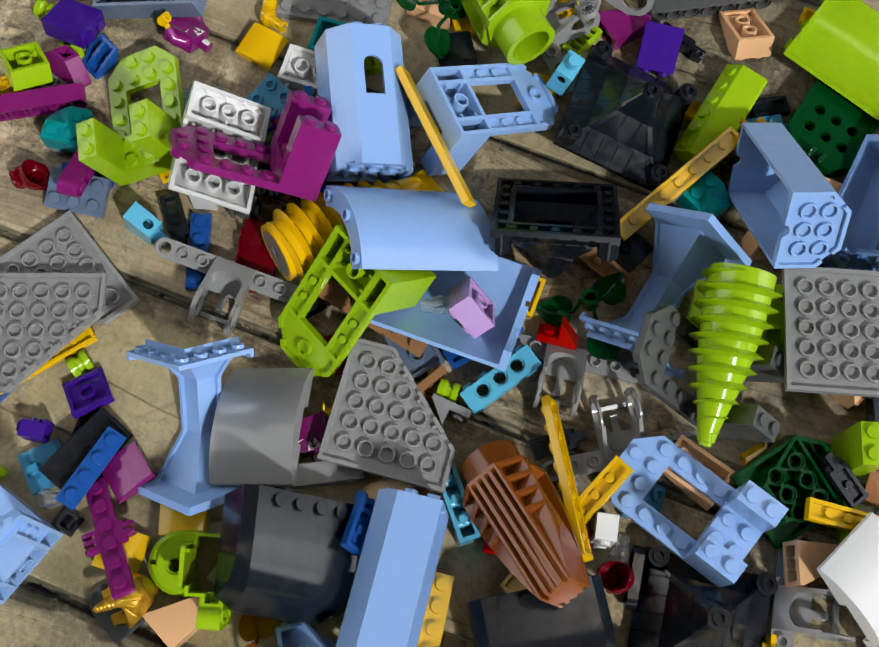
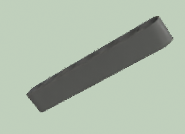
[645,0,772,22]

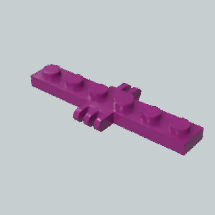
[81,477,137,600]

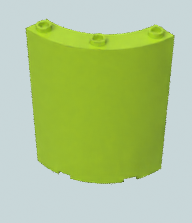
[783,0,879,121]

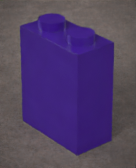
[41,0,106,49]
[634,21,685,78]

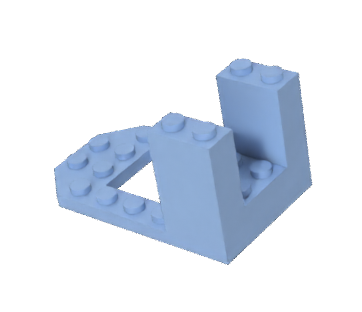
[407,63,559,176]
[610,436,789,588]
[0,483,64,605]

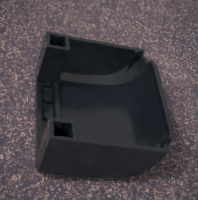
[213,484,360,625]
[466,574,617,647]

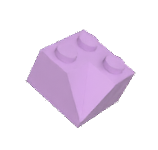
[448,276,495,339]

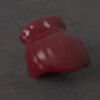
[9,159,50,191]
[597,561,635,595]

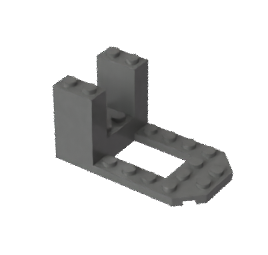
[632,305,784,443]

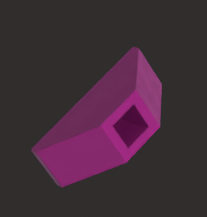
[44,45,92,87]

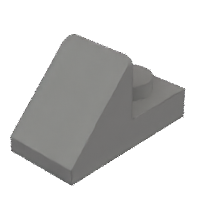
[431,394,472,427]

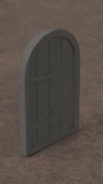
[89,584,146,645]

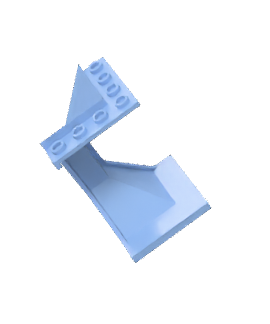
[579,203,752,380]
[126,336,254,516]

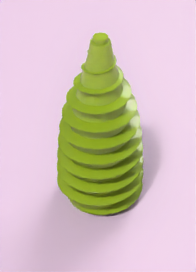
[687,263,783,448]

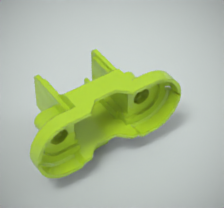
[149,530,231,631]

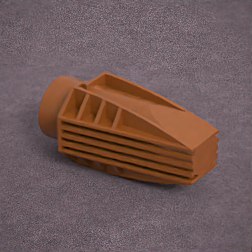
[461,440,590,608]

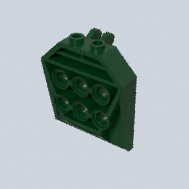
[784,78,879,178]
[729,435,844,550]

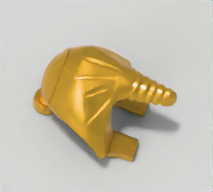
[93,572,159,628]

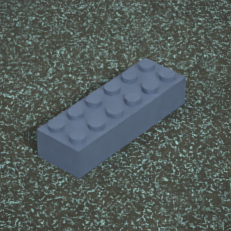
[92,0,207,19]

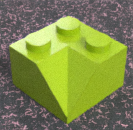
[0,41,53,92]

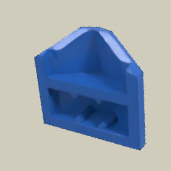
[82,33,119,80]

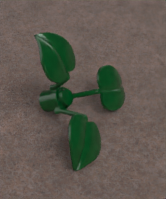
[397,0,466,60]
[536,272,626,361]

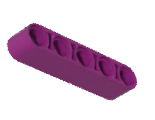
[0,83,87,122]
[56,149,96,198]

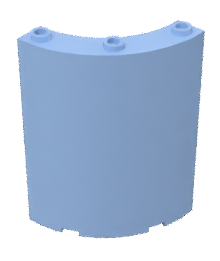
[324,185,498,271]
[370,255,542,371]

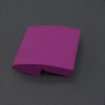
[102,441,155,504]

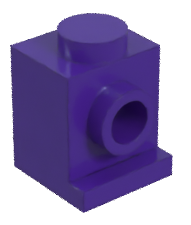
[16,417,54,444]

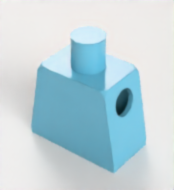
[545,50,586,96]
[122,201,170,246]

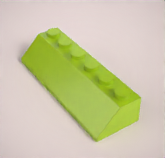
[673,64,768,169]

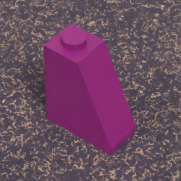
[598,8,652,51]

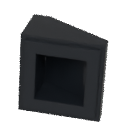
[51,506,85,538]

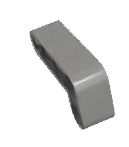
[278,461,365,492]

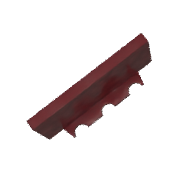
[235,219,276,294]

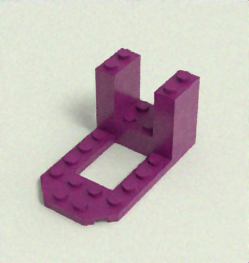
[168,90,342,202]

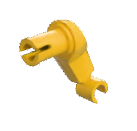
[260,0,288,34]

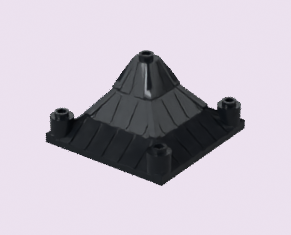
[553,41,697,192]
[490,177,621,278]
[627,545,778,647]

